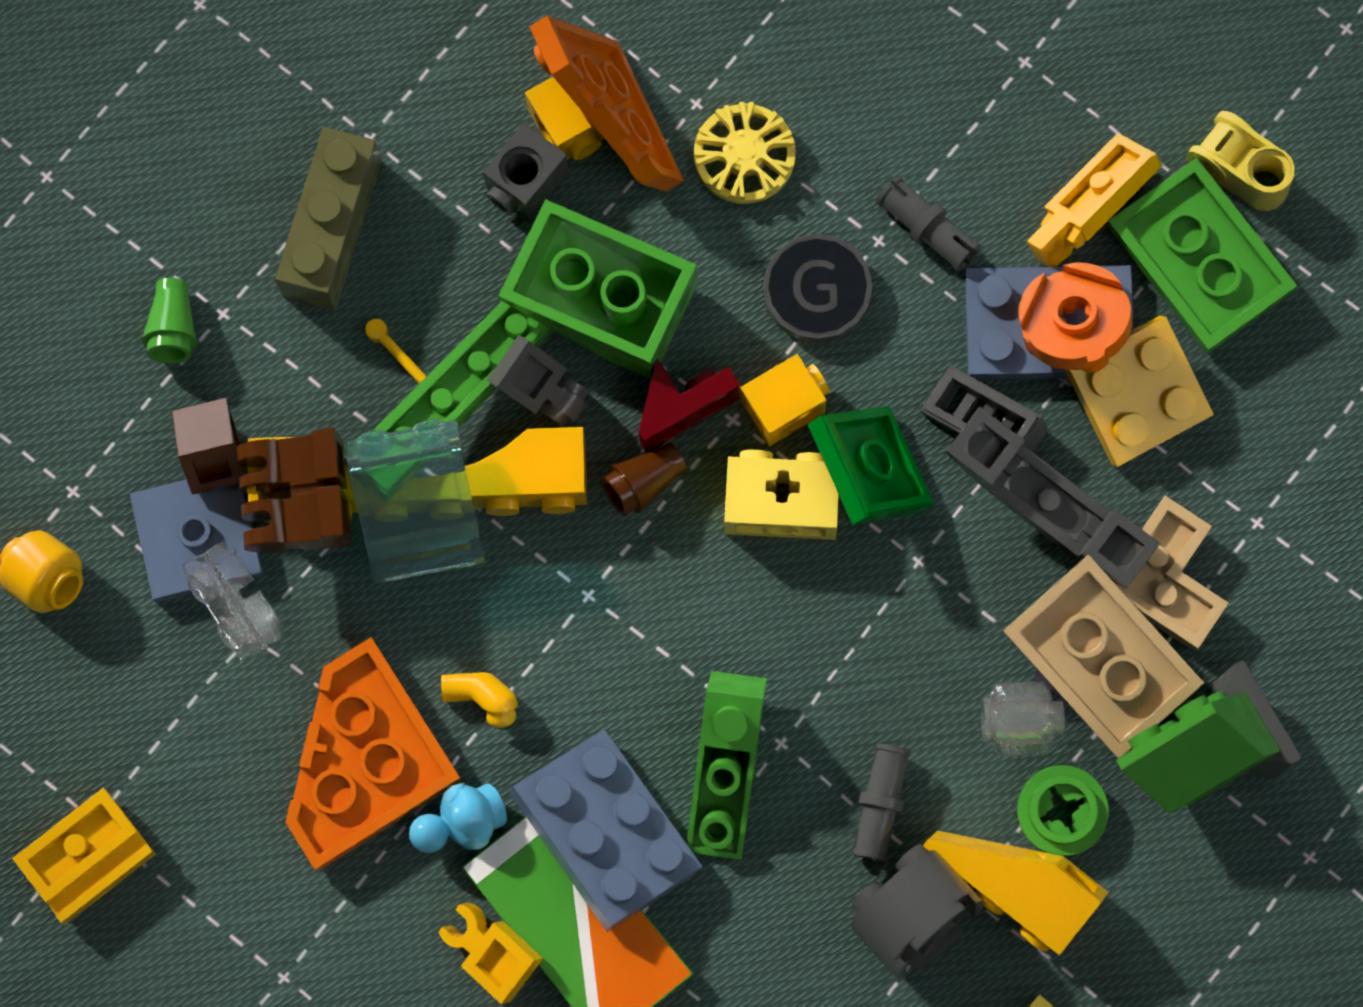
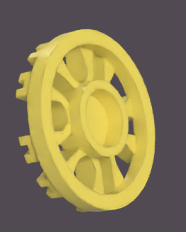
[694,102,796,204]

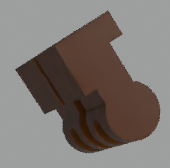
[236,427,352,553]

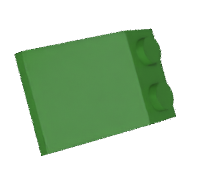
[498,199,698,380]

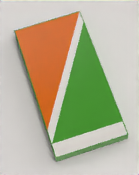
[462,816,694,1007]

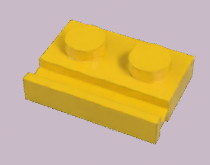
[12,787,156,925]

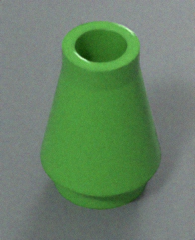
[142,278,197,364]

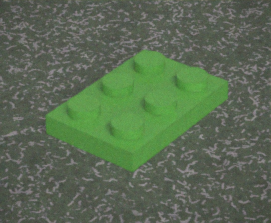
[1107,158,1297,355]

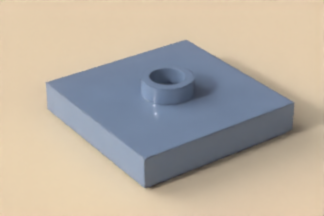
[130,480,264,603]

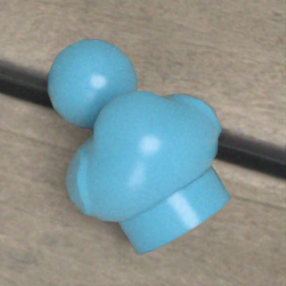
[409,783,507,853]

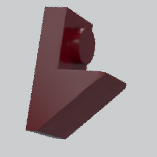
[638,359,740,453]

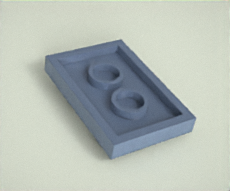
[964,265,1134,380]
[510,729,703,932]

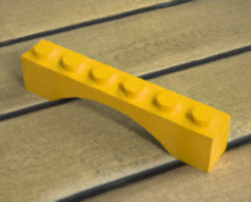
[248,427,587,523]

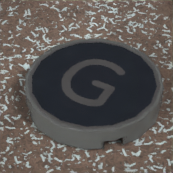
[763,233,873,344]

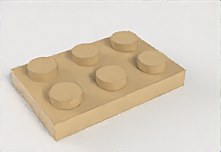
[1003,555,1204,758]

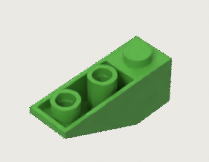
[686,671,767,860]

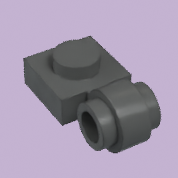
[487,335,589,427]

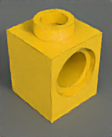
[525,77,605,160]
[740,354,830,447]

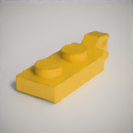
[1027,134,1162,267]

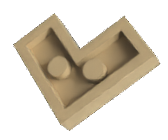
[1115,496,1229,653]

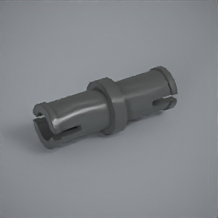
[876,176,981,272]
[851,743,911,862]

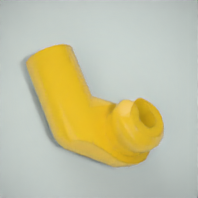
[441,672,518,728]

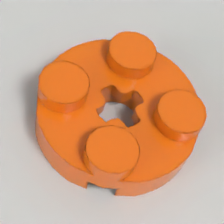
[1018,263,1133,373]

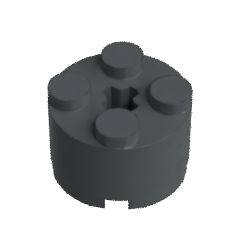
[851,844,984,981]

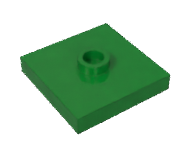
[807,406,934,525]

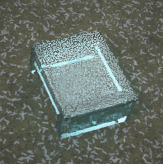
[346,419,485,584]

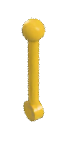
[365,319,427,384]

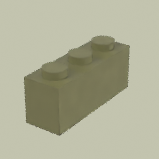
[275,127,382,312]

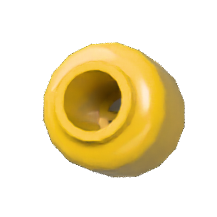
[0,530,83,613]

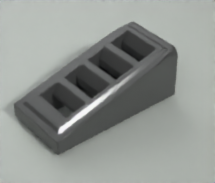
[920,365,1048,453]

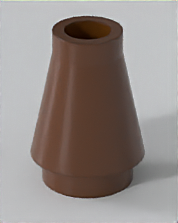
[601,443,687,516]

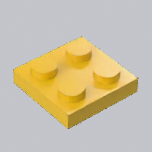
[1065,316,1214,467]

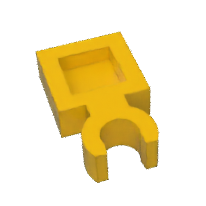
[439,903,544,1004]

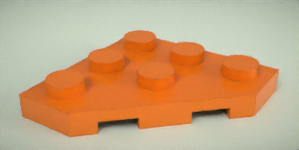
[529,15,684,192]
[285,637,462,873]

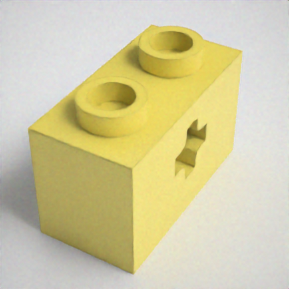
[724,450,839,540]

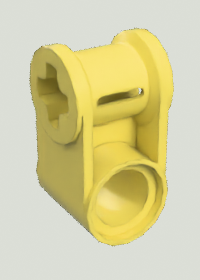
[1186,111,1295,211]

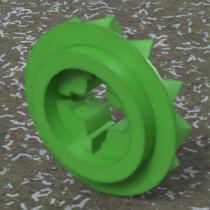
[1017,765,1109,856]

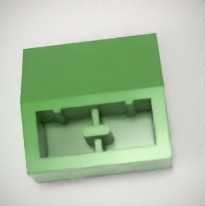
[1116,690,1281,814]

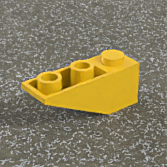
[923,831,1109,955]

